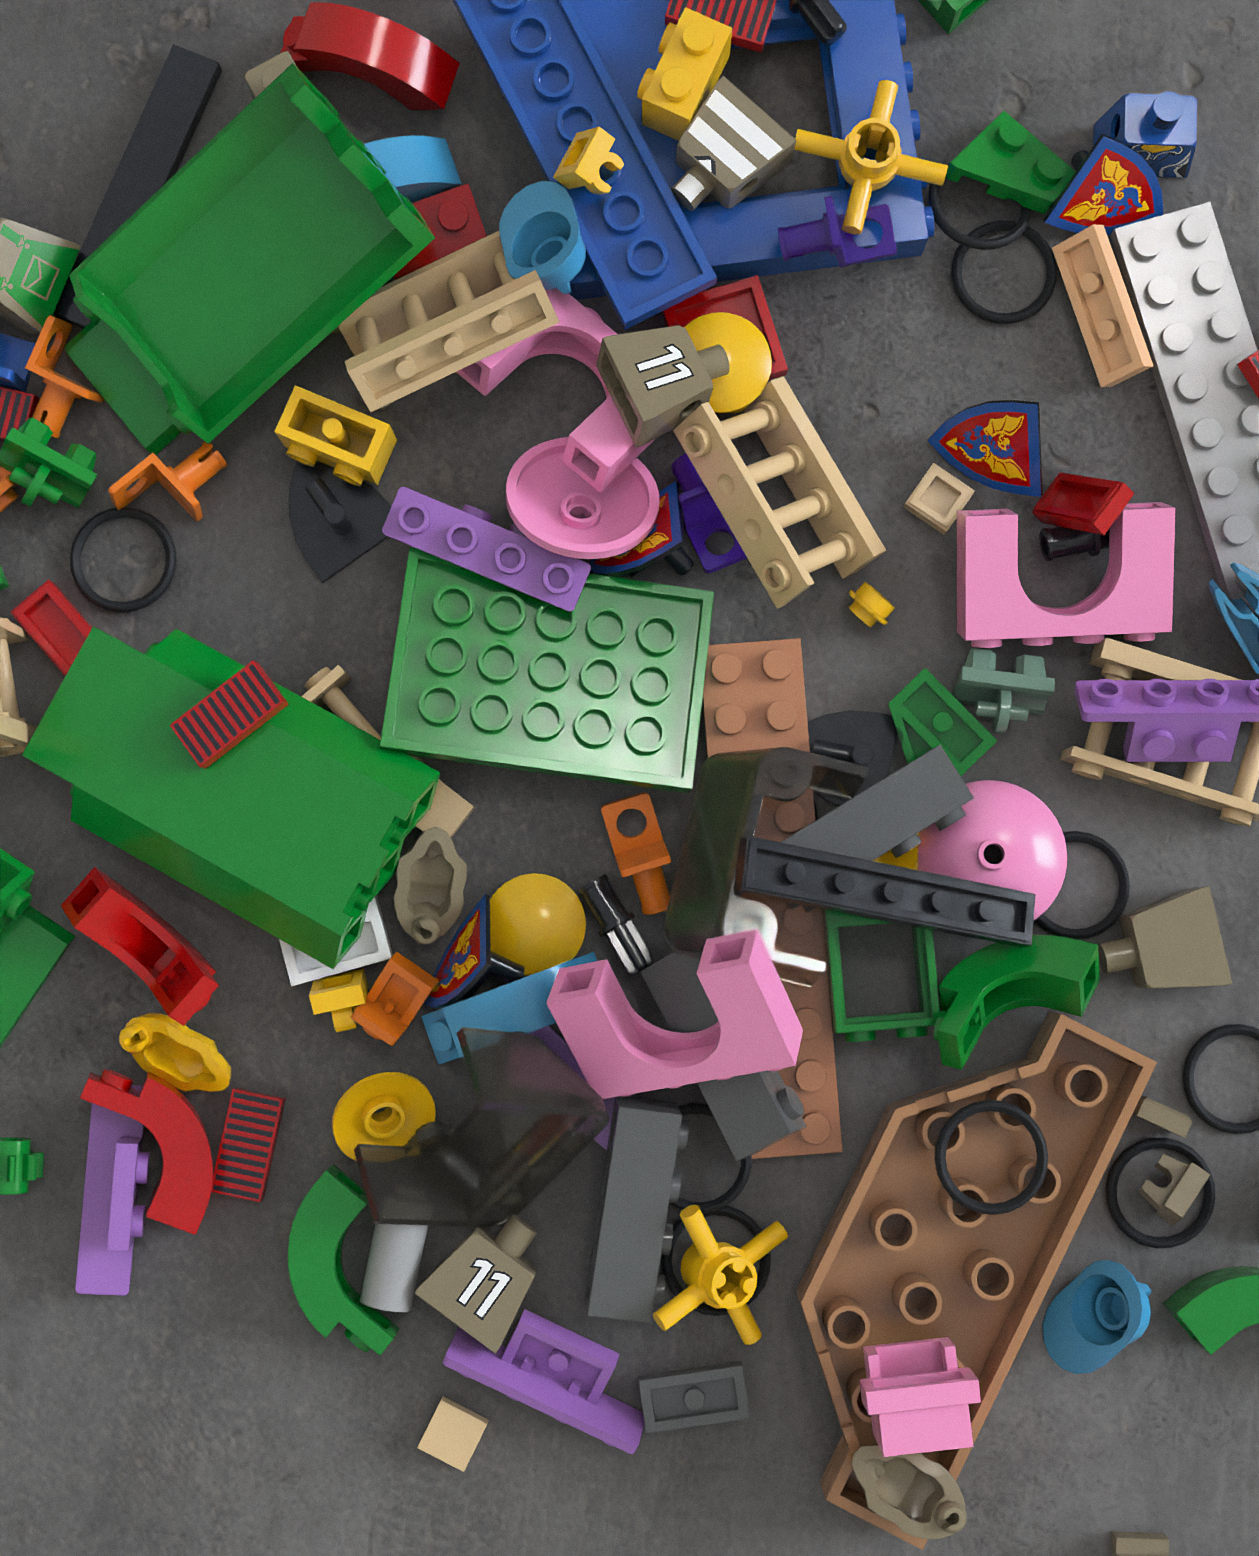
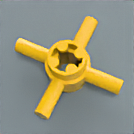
[795,80,948,235]
[653,1205,788,1345]

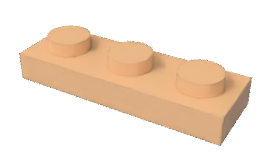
[1052,224,1153,388]

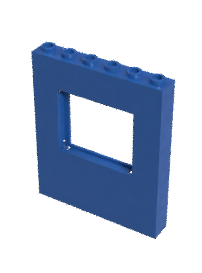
[569,0,934,300]

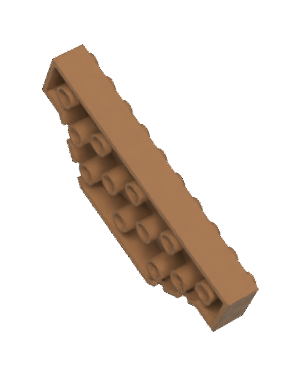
[796,1011,1157,1550]

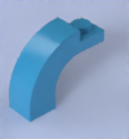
[364,135,462,203]
[421,952,597,1065]

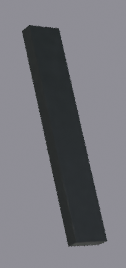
[53,44,222,329]
[734,836,1035,947]

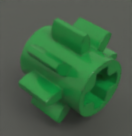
[0,1137,44,1195]

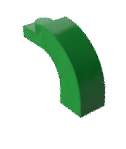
[934,935,1100,1070]
[288,1164,400,1356]
[1162,1266,1259,1355]

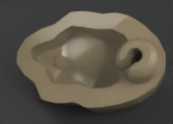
[394,827,467,945]
[851,1445,967,1539]

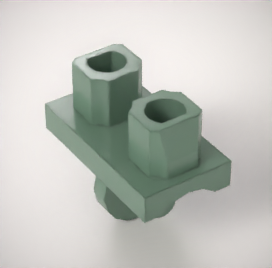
[952,648,1055,734]

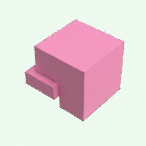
[859,1337,981,1457]

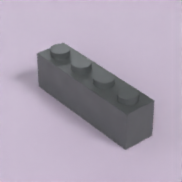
[781,745,974,913]
[640,940,807,1161]
[584,1096,689,1324]

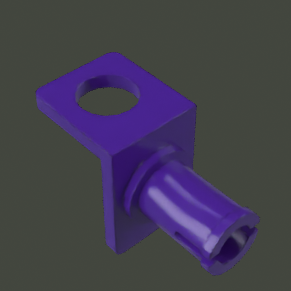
[778,196,897,268]
[671,454,747,574]

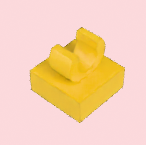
[553,127,624,195]
[309,968,369,1032]

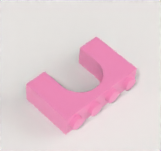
[456,288,655,493]
[957,502,1175,648]
[546,929,803,1100]

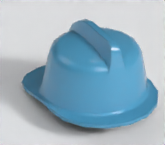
[499,181,586,295]
[1043,1260,1152,1374]

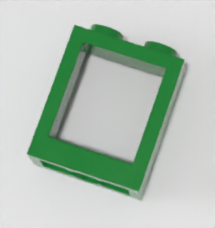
[822,909,940,1042]

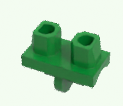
[0,417,97,508]

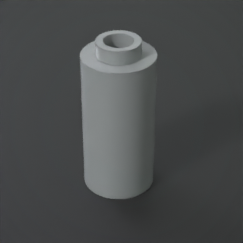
[360,1187,432,1312]

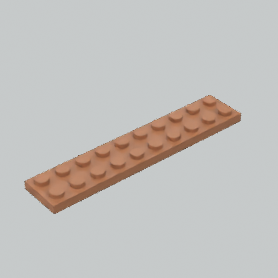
[702,638,843,1159]

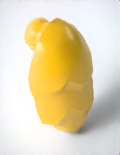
[119,1013,232,1092]

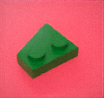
[945,111,1076,214]
[888,668,998,776]

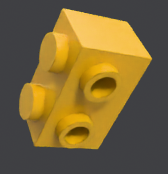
[637,7,732,141]
[274,385,397,486]

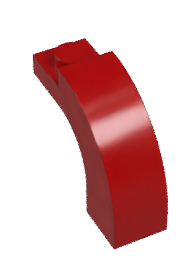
[280,2,460,111]
[60,867,219,1026]
[80,1069,213,1235]

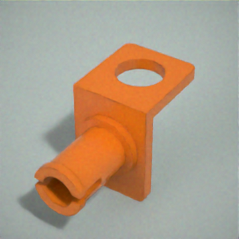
[25,315,104,439]
[108,441,227,522]
[601,792,674,915]

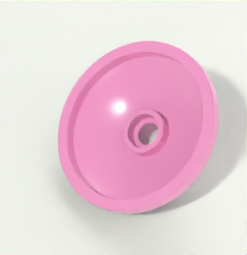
[505,437,660,559]
[917,780,1067,920]

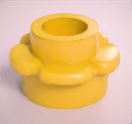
[848,581,895,627]

